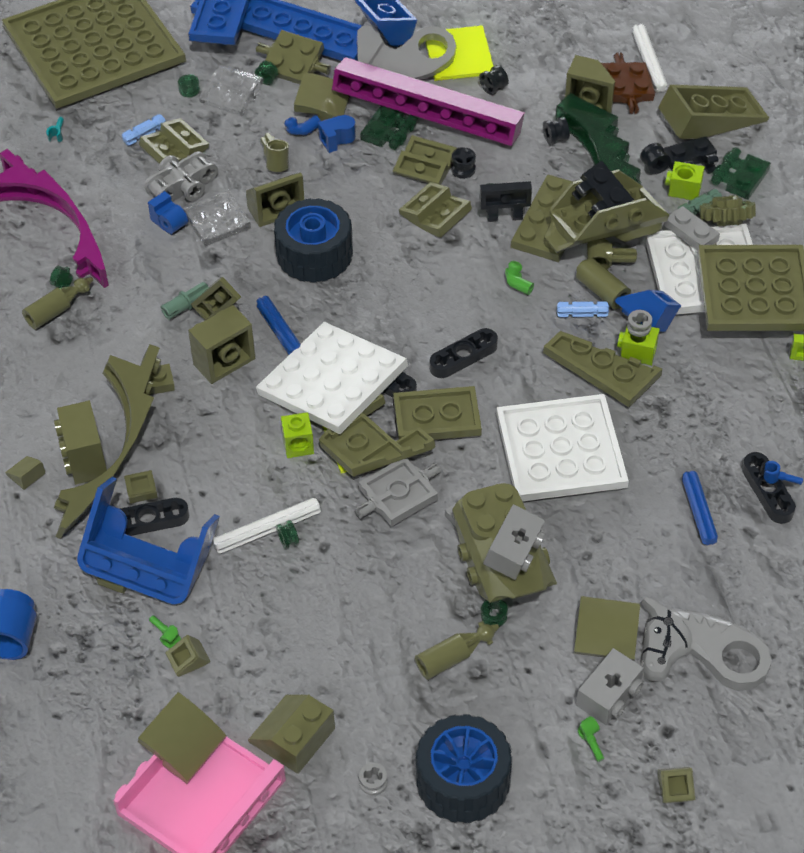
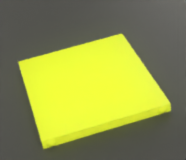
[425,25,493,81]

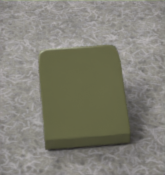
[5,456,45,490]
[165,634,210,677]
[657,767,695,803]

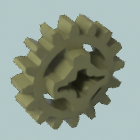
[700,195,756,226]

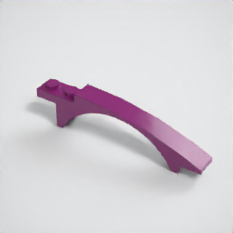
[0,149,109,288]

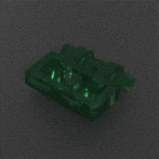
[360,105,419,150]
[711,147,771,200]

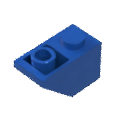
[615,290,681,332]

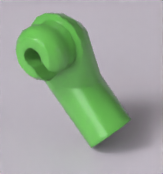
[505,261,534,295]

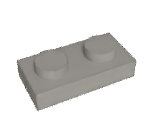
[664,206,720,251]

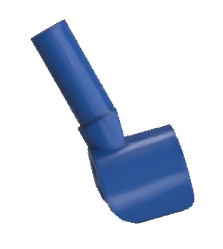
[764,461,803,485]

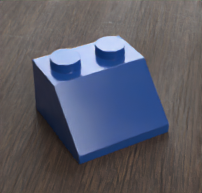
[355,0,417,47]

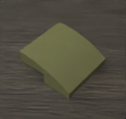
[294,72,350,121]
[139,118,209,165]
[393,135,457,185]
[399,182,472,237]
[574,596,640,661]
[138,692,226,784]

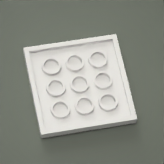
[645,224,753,314]
[256,322,408,434]
[496,394,629,501]

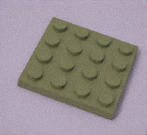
[698,245,804,331]

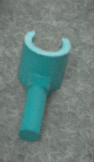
[46,117,64,142]

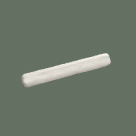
[632,24,667,93]
[213,498,321,554]

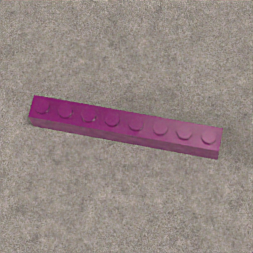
[332,57,525,146]

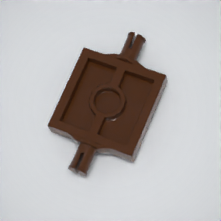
[601,52,655,114]

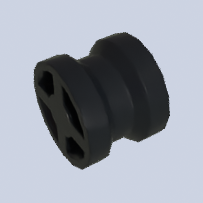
[479,65,509,95]
[543,117,570,145]
[640,143,671,174]
[451,147,476,179]

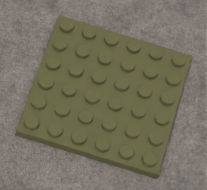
[2,0,186,109]

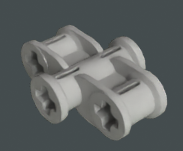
[145,151,218,202]

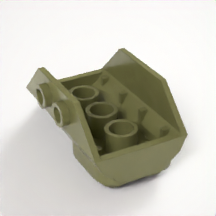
[544,169,669,253]
[452,483,557,602]

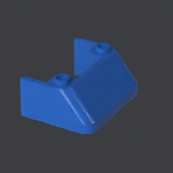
[77,477,220,604]

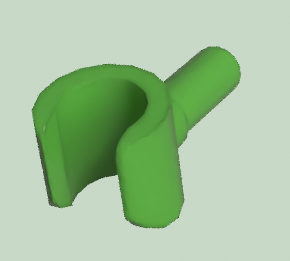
[149,615,181,649]
[578,716,604,762]

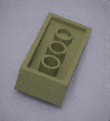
[658,84,769,139]

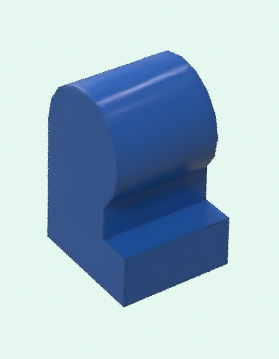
[318,115,356,153]
[148,191,188,234]

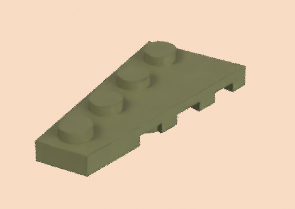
[543,331,663,407]

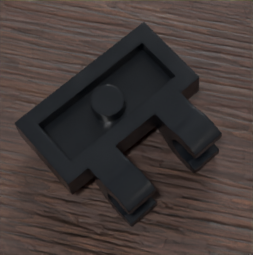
[664,136,719,174]
[571,160,634,218]
[480,181,532,222]

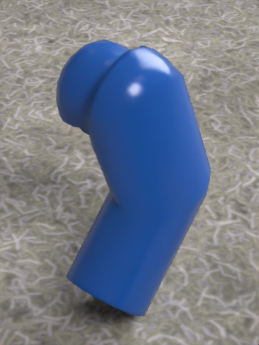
[284,116,321,135]

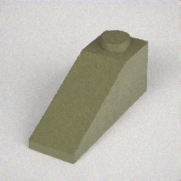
[190,277,241,320]

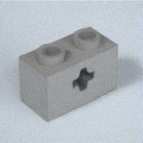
[483,504,546,580]
[576,648,644,725]

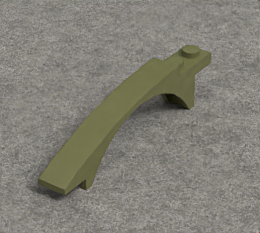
[54,344,161,539]

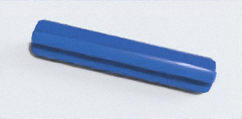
[256,295,301,355]
[682,471,718,546]

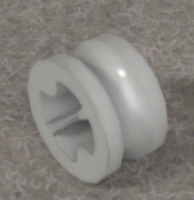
[627,310,653,337]
[359,763,387,795]

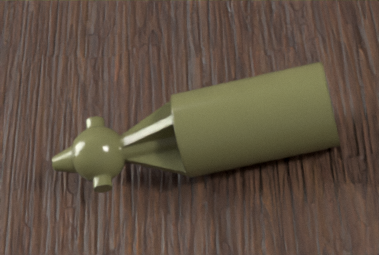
[22,277,93,330]
[415,621,499,680]

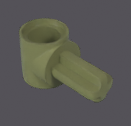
[261,133,289,172]
[587,238,637,269]

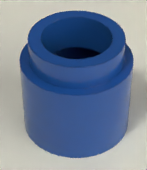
[0,589,37,660]

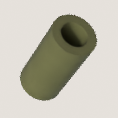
[576,258,631,309]

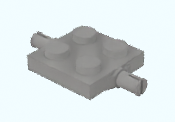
[355,458,441,527]

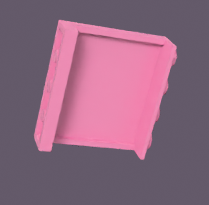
[113,737,286,853]

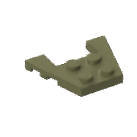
[319,394,436,476]

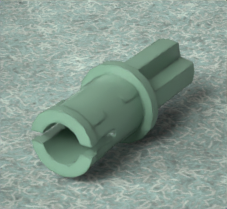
[161,282,208,320]

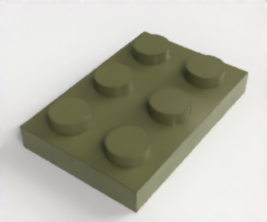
[393,386,482,440]

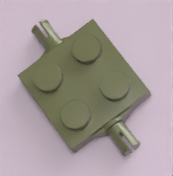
[256,30,331,85]

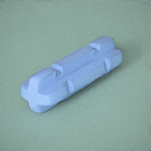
[122,114,166,146]
[557,301,609,317]

